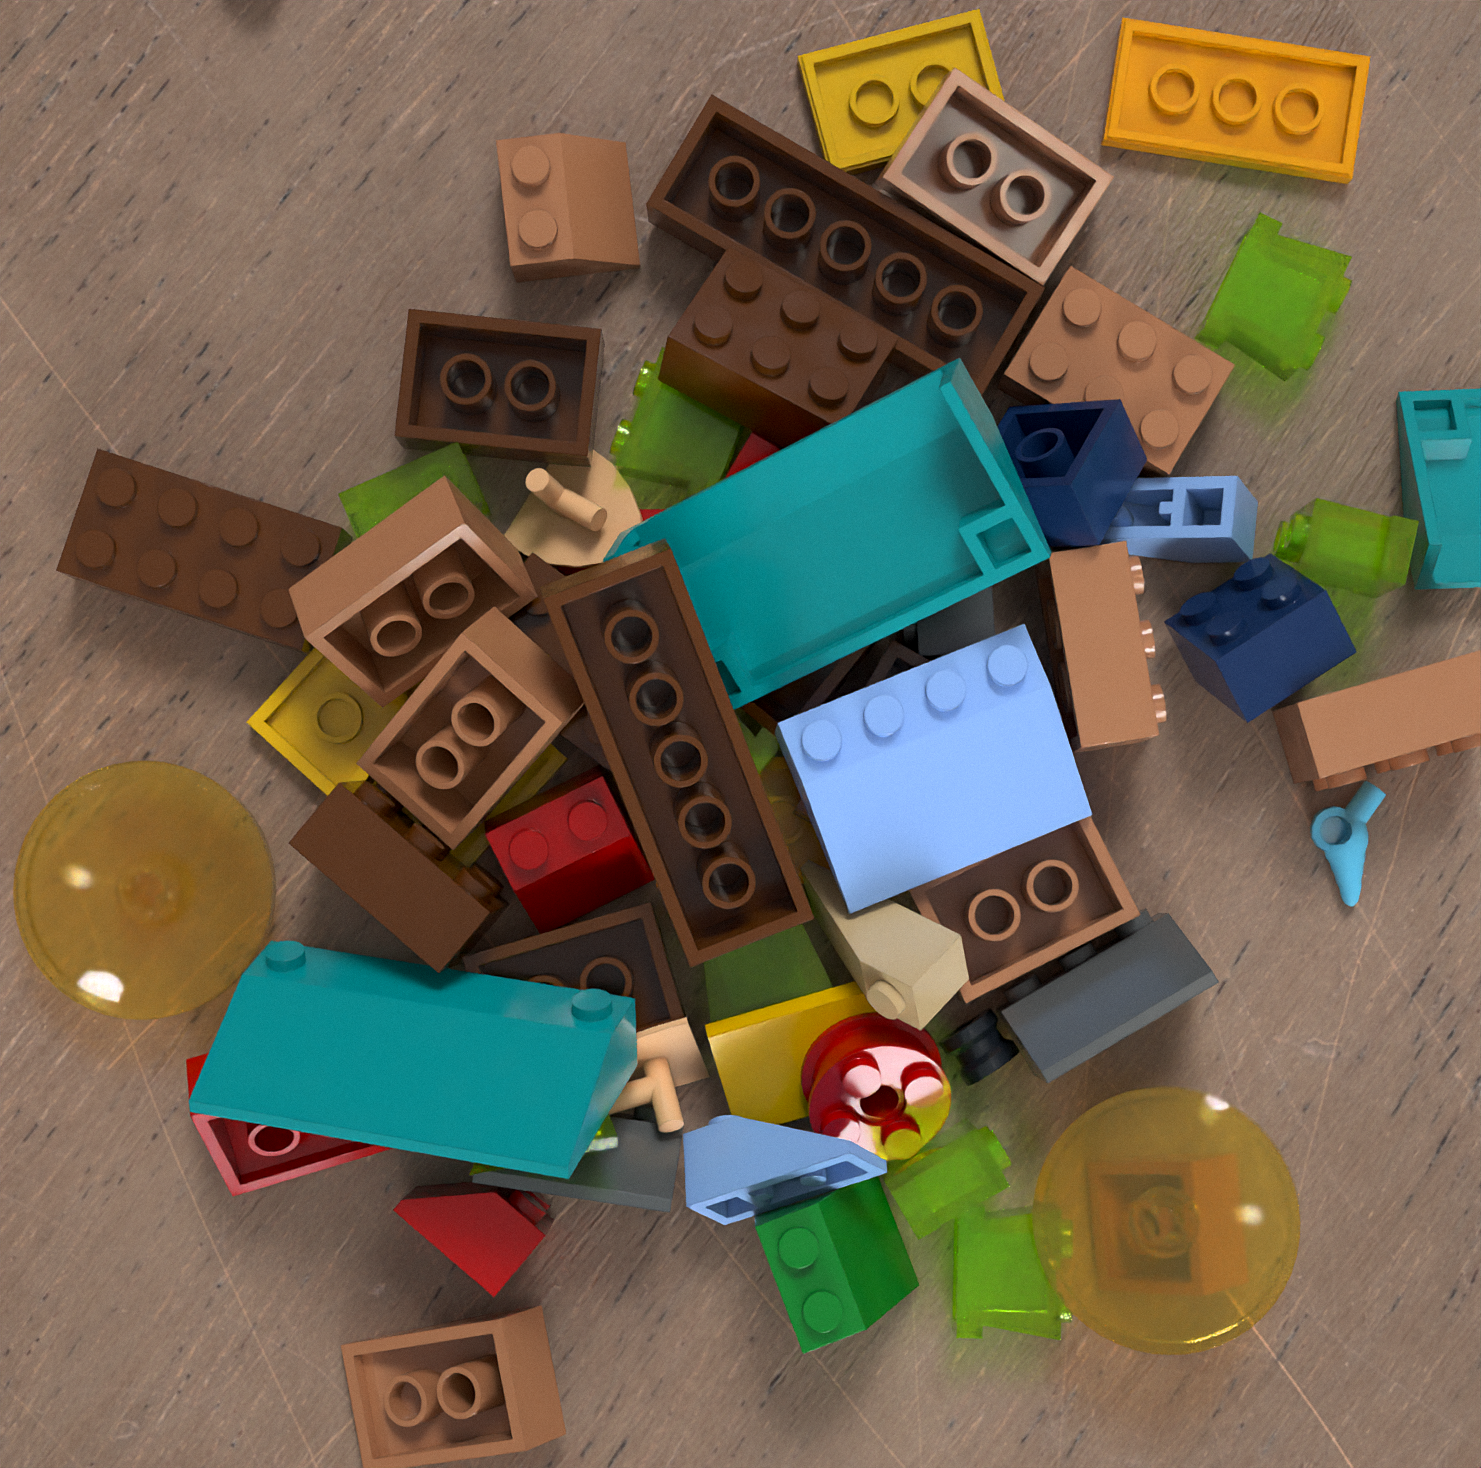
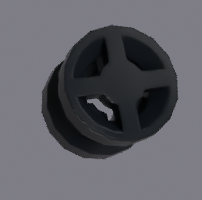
[938,1008,1020,1086]

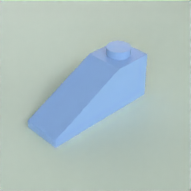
[1070,476,1258,563]
[683,1115,887,1225]

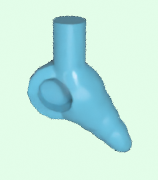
[1310,781,1386,907]

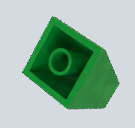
[754,1176,919,1354]

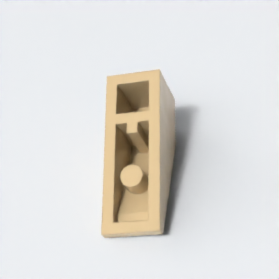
[801,860,969,1030]

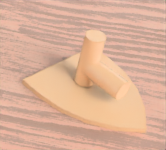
[504,450,643,569]
[608,1017,710,1133]

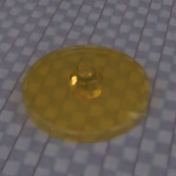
[13,761,276,1020]
[1032,1086,1301,1355]

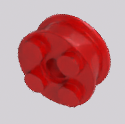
[801,1012,951,1162]

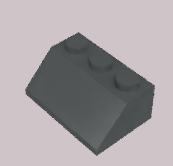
[995,908,1219,1083]
[472,1105,684,1213]

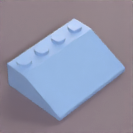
[775,624,1092,914]

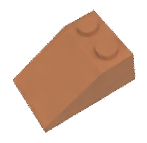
[341,1305,566,1468]

